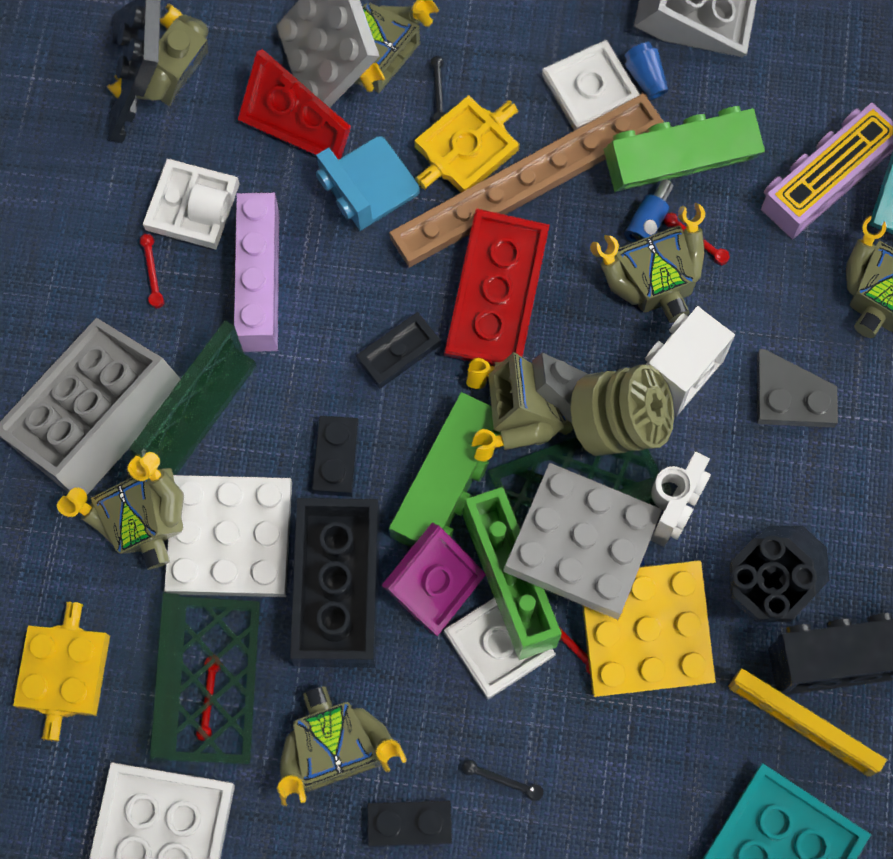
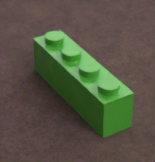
[604,106,765,192]
[389,392,501,548]
[463,487,562,660]

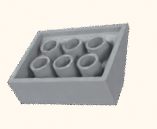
[634,0,757,57]
[0,318,185,494]

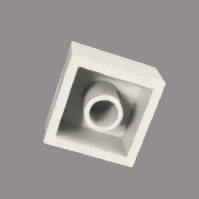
[645,306,735,417]

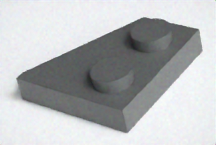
[757,349,838,428]
[532,353,588,423]

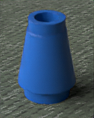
[624,42,669,100]

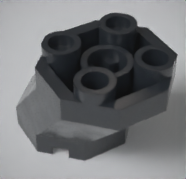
[729,526,829,622]

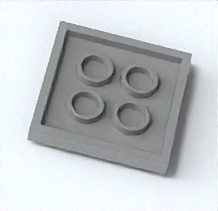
[276,0,380,108]
[503,463,662,620]

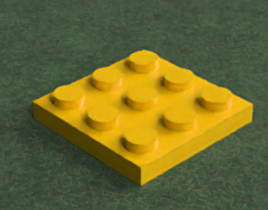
[582,560,716,697]

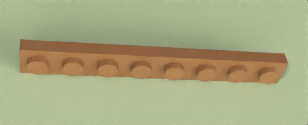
[390,93,664,268]

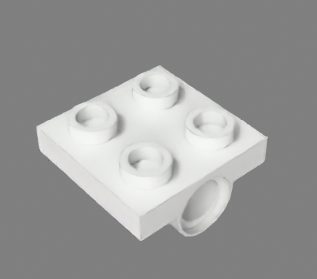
[143,159,240,249]
[651,451,711,547]

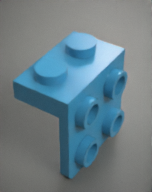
[316,137,420,231]

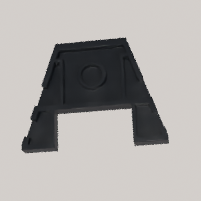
[108,0,161,143]

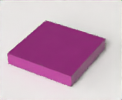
[381,523,485,636]

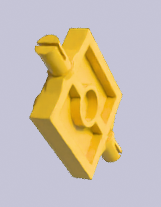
[414,95,519,193]
[13,602,110,741]

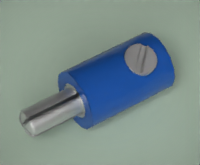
[624,179,673,243]

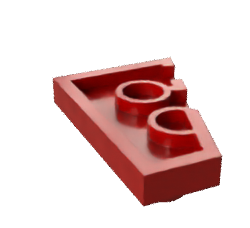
[238,49,351,160]

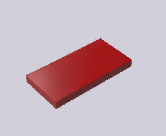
[444,208,550,366]

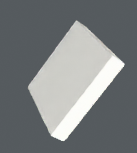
[542,40,640,131]
[444,598,556,700]

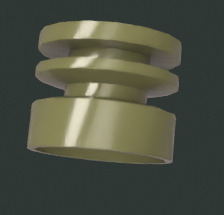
[571,365,674,456]

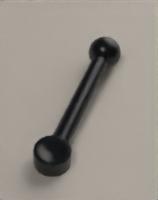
[430,55,445,124]
[461,759,544,801]

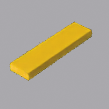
[728,668,887,777]

